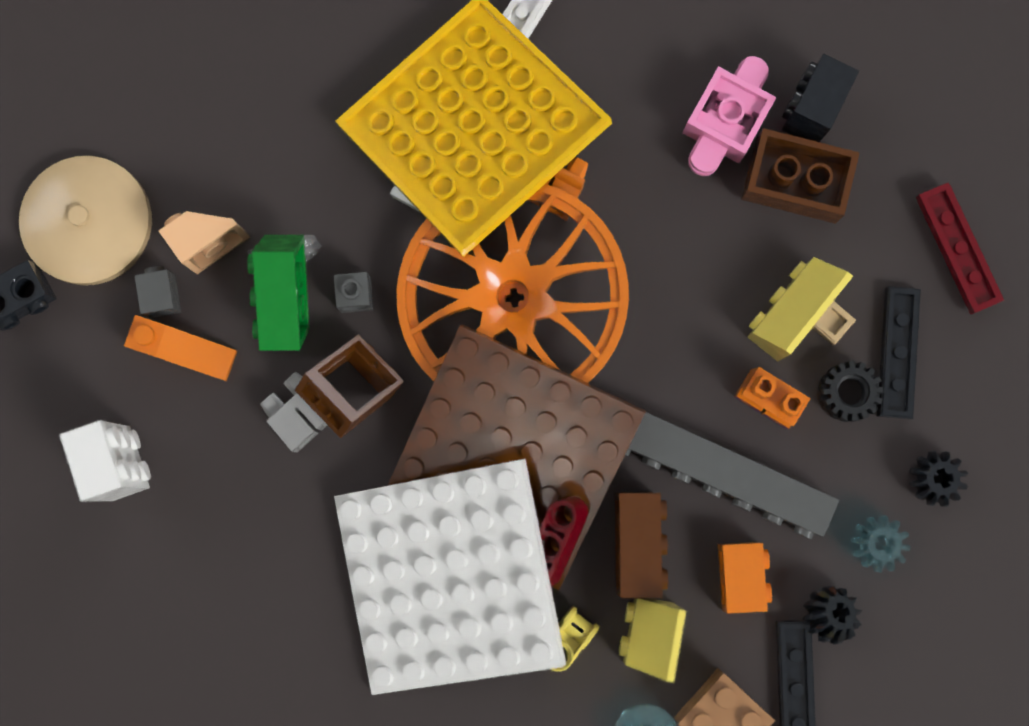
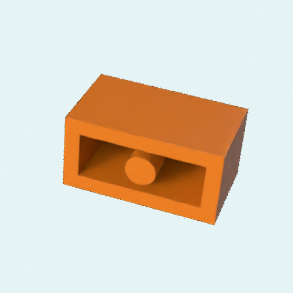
[718,542,772,613]

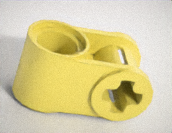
[551,605,600,672]

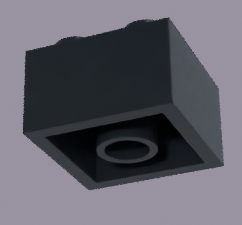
[782,53,859,142]

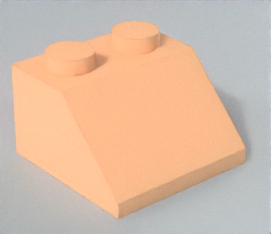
[159,211,250,274]

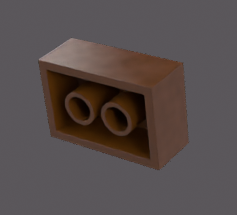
[741,128,860,224]
[615,493,668,598]

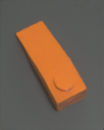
[124,315,237,381]

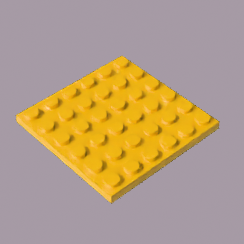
[335,0,612,257]

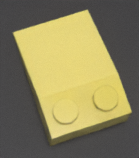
[619,598,686,683]

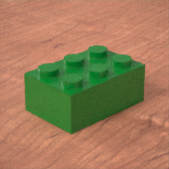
[248,235,310,351]

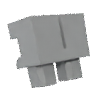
[260,372,327,453]

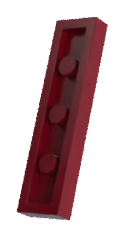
[915,182,1004,315]

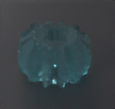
[851,515,911,573]

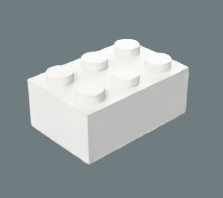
[60,420,151,501]

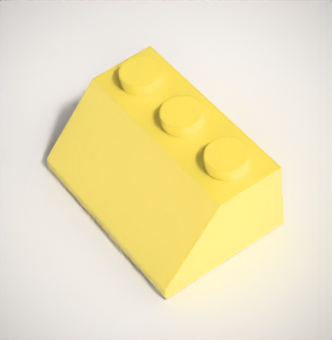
[747,257,853,362]

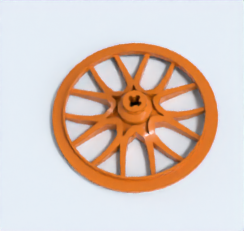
[397,184,629,383]

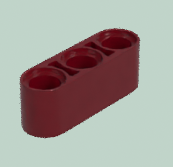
[539,496,588,587]

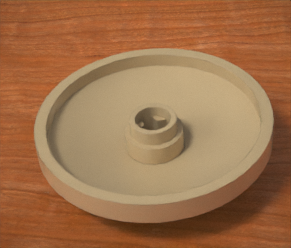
[19,156,152,285]

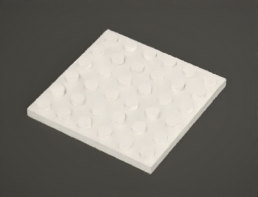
[334,459,566,695]

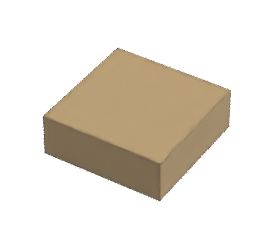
[812,301,856,346]

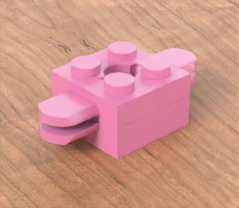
[683,56,776,176]

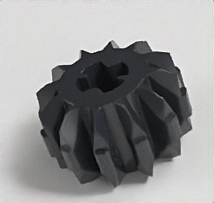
[909,451,968,507]
[803,586,862,645]

